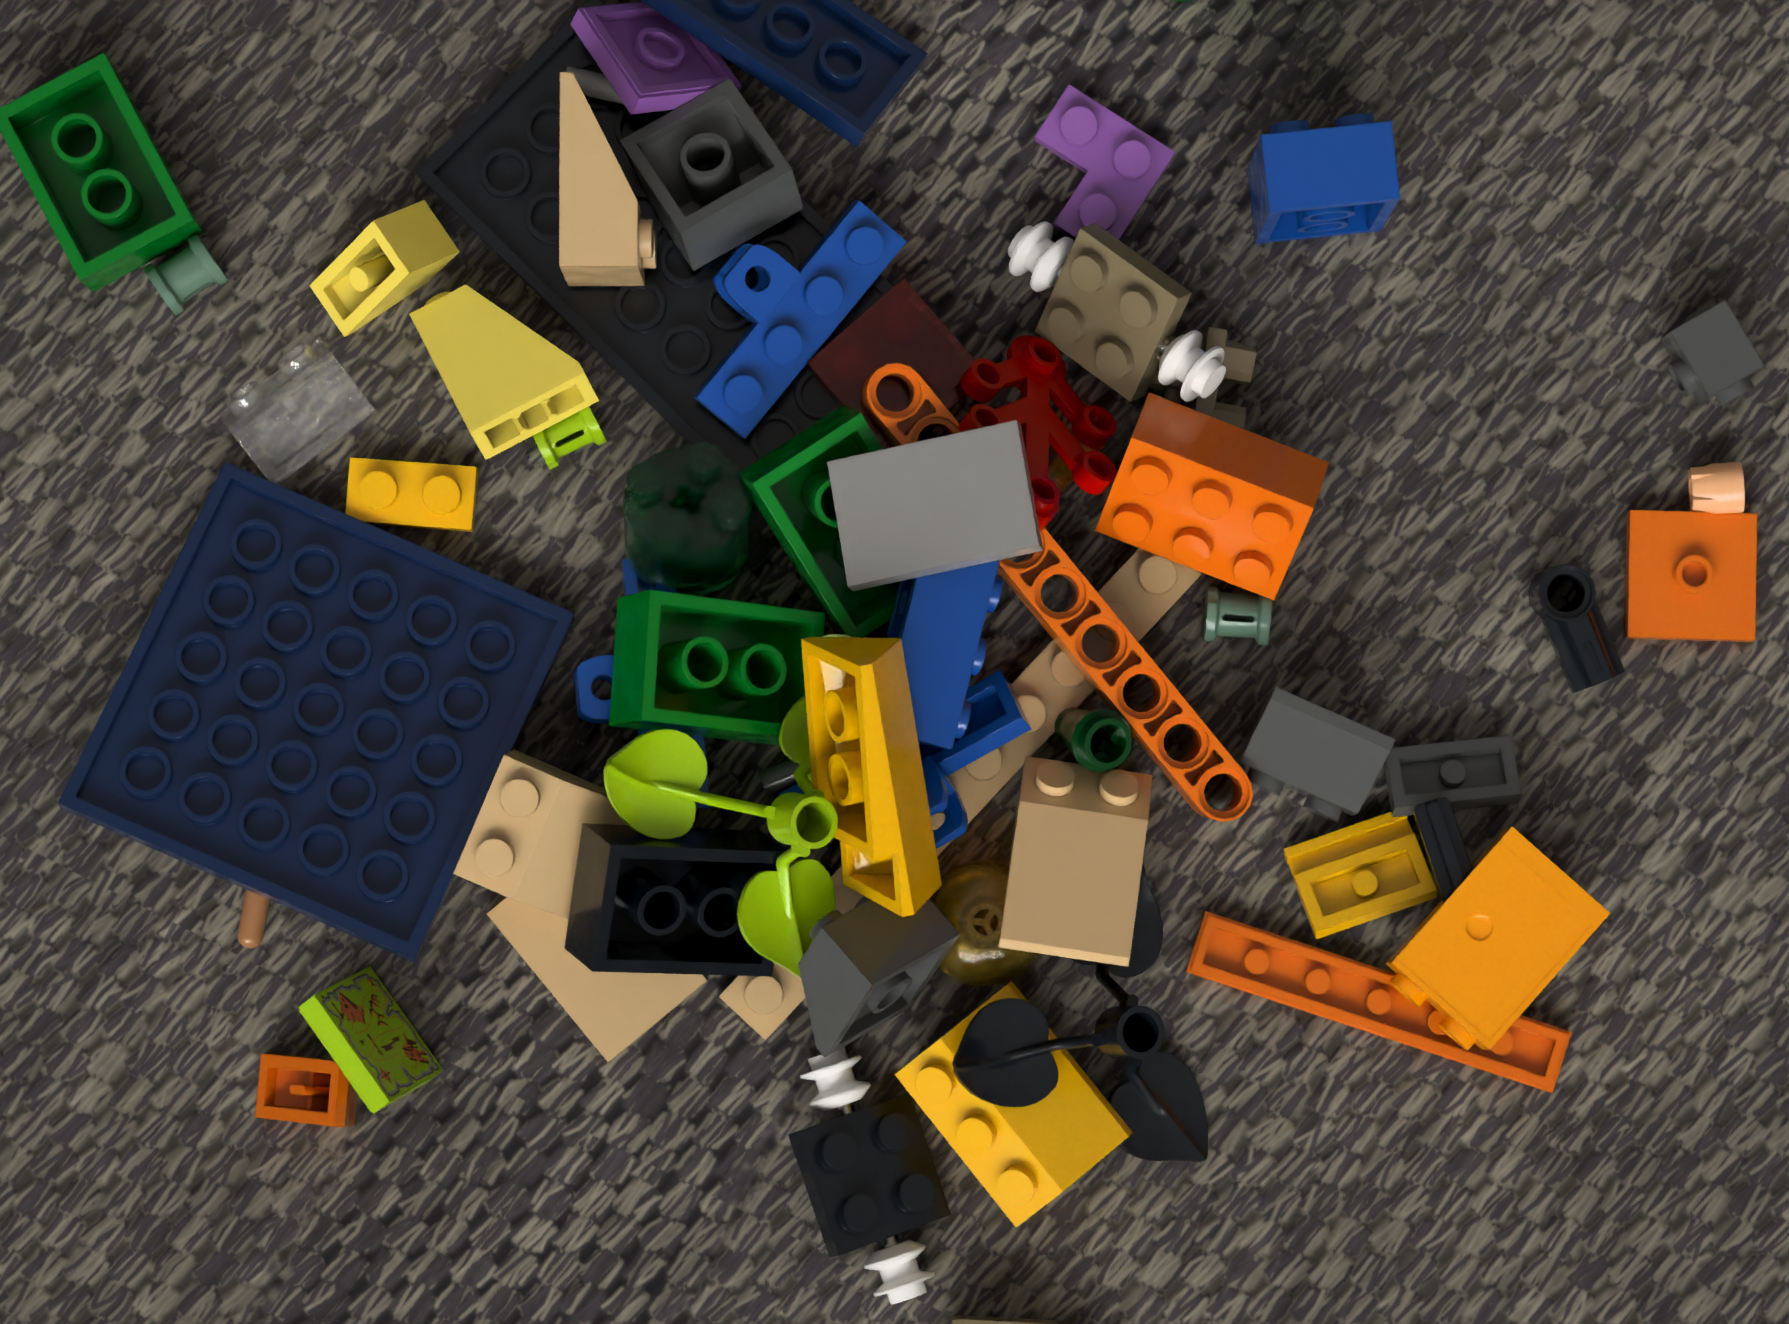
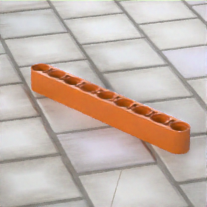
[861,363,1253,822]

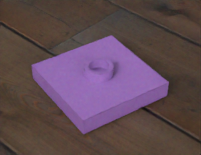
[571,2,742,115]

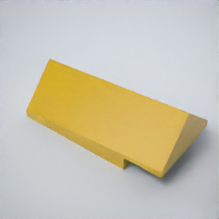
[801,637,942,917]

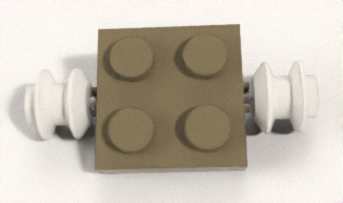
[1008,221,1226,402]

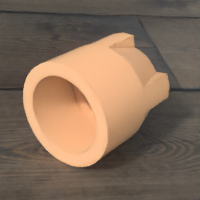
[1687,462,1745,514]

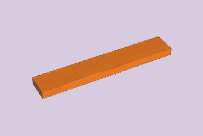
[1185,911,1572,1093]

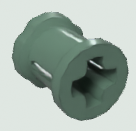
[143,233,229,316]
[1203,585,1272,646]

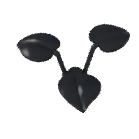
[952,864,1208,1162]

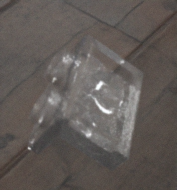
[220,339,376,485]

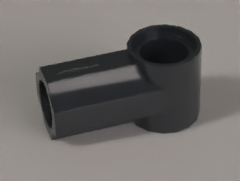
[1528,564,1625,693]

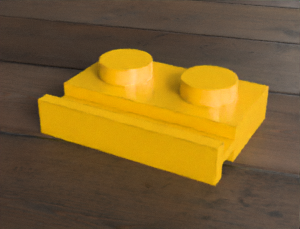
[1284,812,1437,940]

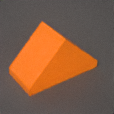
[255,1053,358,1127]

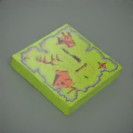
[298,966,443,1114]

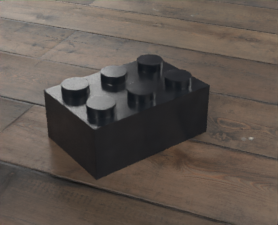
[564,823,787,976]

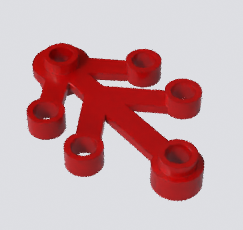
[959,335,1117,532]

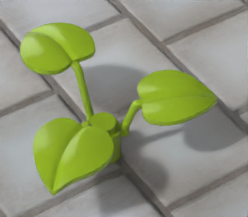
[603,696,838,978]

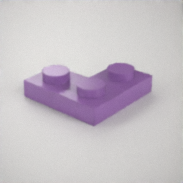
[1034,84,1175,241]

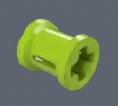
[533,406,607,470]

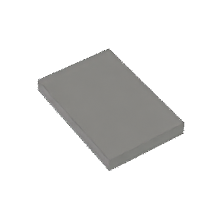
[827,420,1043,591]

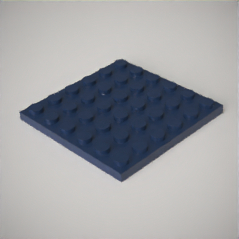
[58,462,575,963]

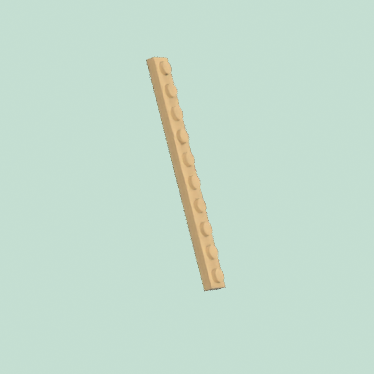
[719,548,1202,1040]

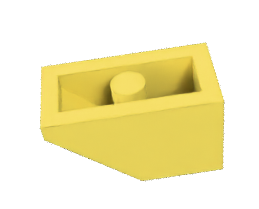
[309,200,460,337]

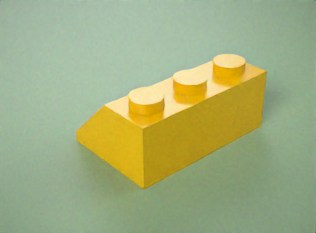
[895,981,1133,1227]

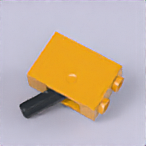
[1385,797,1610,1051]

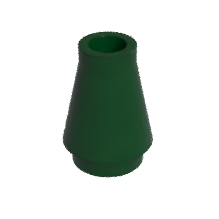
[1054,707,1132,772]

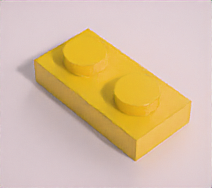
[345,457,479,532]

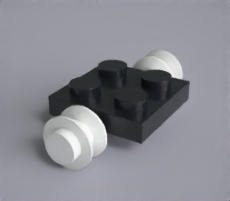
[788,1047,951,1305]

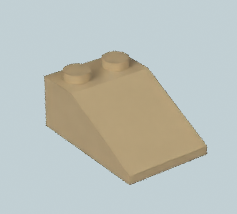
[559,72,657,286]
[453,749,627,919]
[999,756,1153,967]

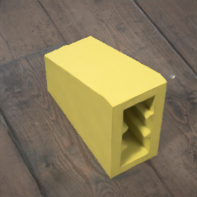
[409,284,599,460]

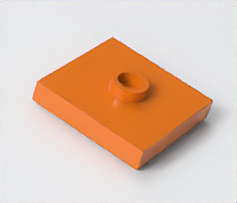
[1624,510,1757,642]

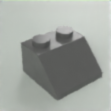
[619,78,804,271]
[1237,687,1396,822]
[798,896,960,1057]

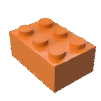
[1095,393,1329,600]

